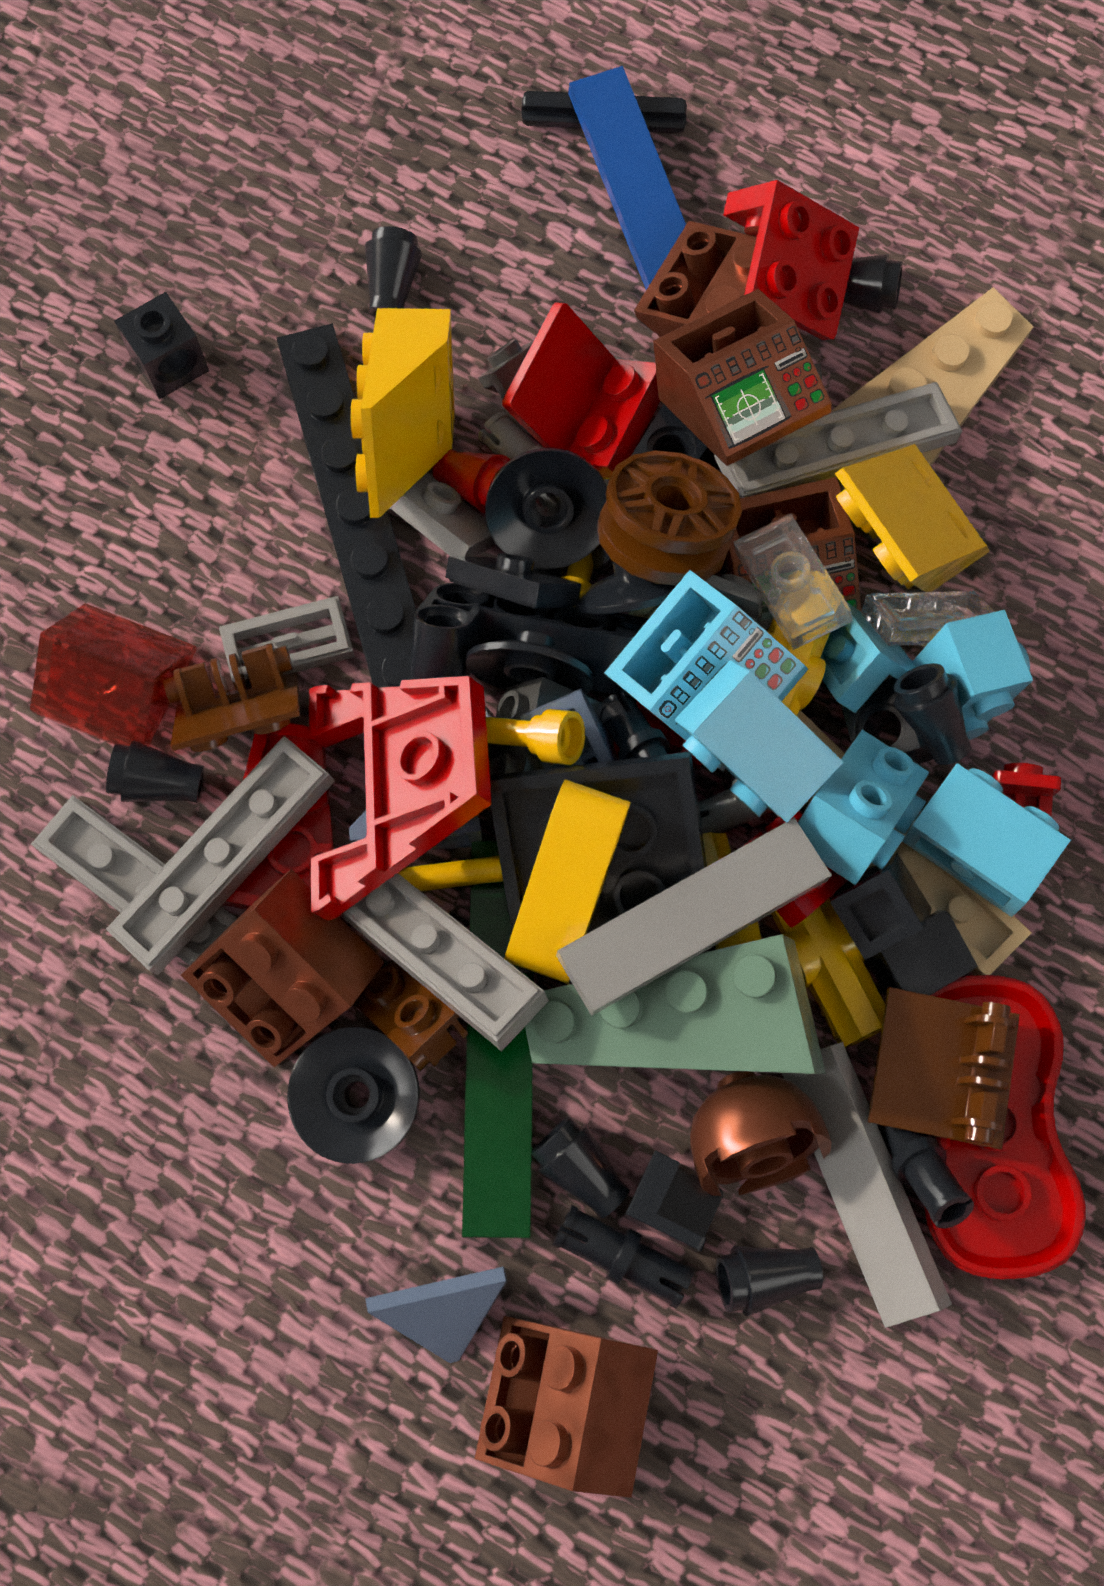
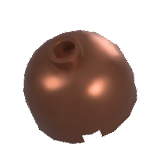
[690,1071,832,1196]

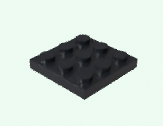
[490,752,718,973]

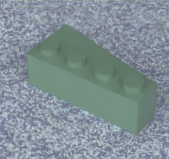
[525,934,826,1074]

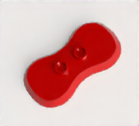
[925,975,1086,1279]

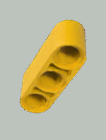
[504,779,631,984]

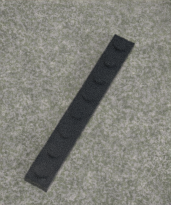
[276,323,416,688]

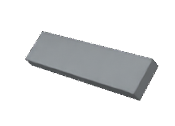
[714,382,963,498]
[106,736,335,975]
[31,795,237,966]
[556,817,832,1016]
[340,873,549,1051]
[782,1042,952,1328]

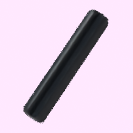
[521,91,687,133]

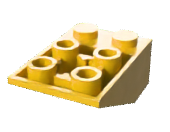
[351,308,455,518]
[835,444,990,594]

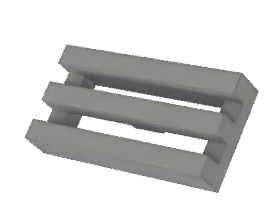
[219,596,355,688]

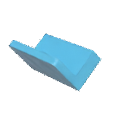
[820,600,916,713]

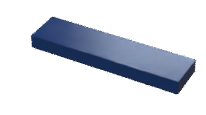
[568,66,686,290]

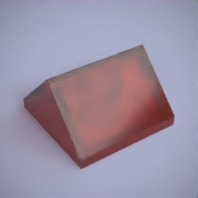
[30,603,197,746]

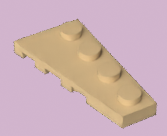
[831,287,1034,466]

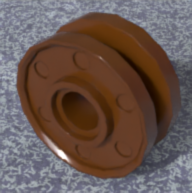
[597,451,742,586]

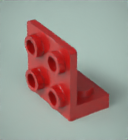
[723,180,860,341]
[502,302,661,478]

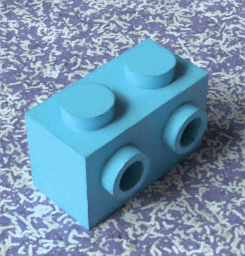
[912,610,1033,740]
[675,660,844,823]
[798,730,929,885]
[902,763,1071,917]

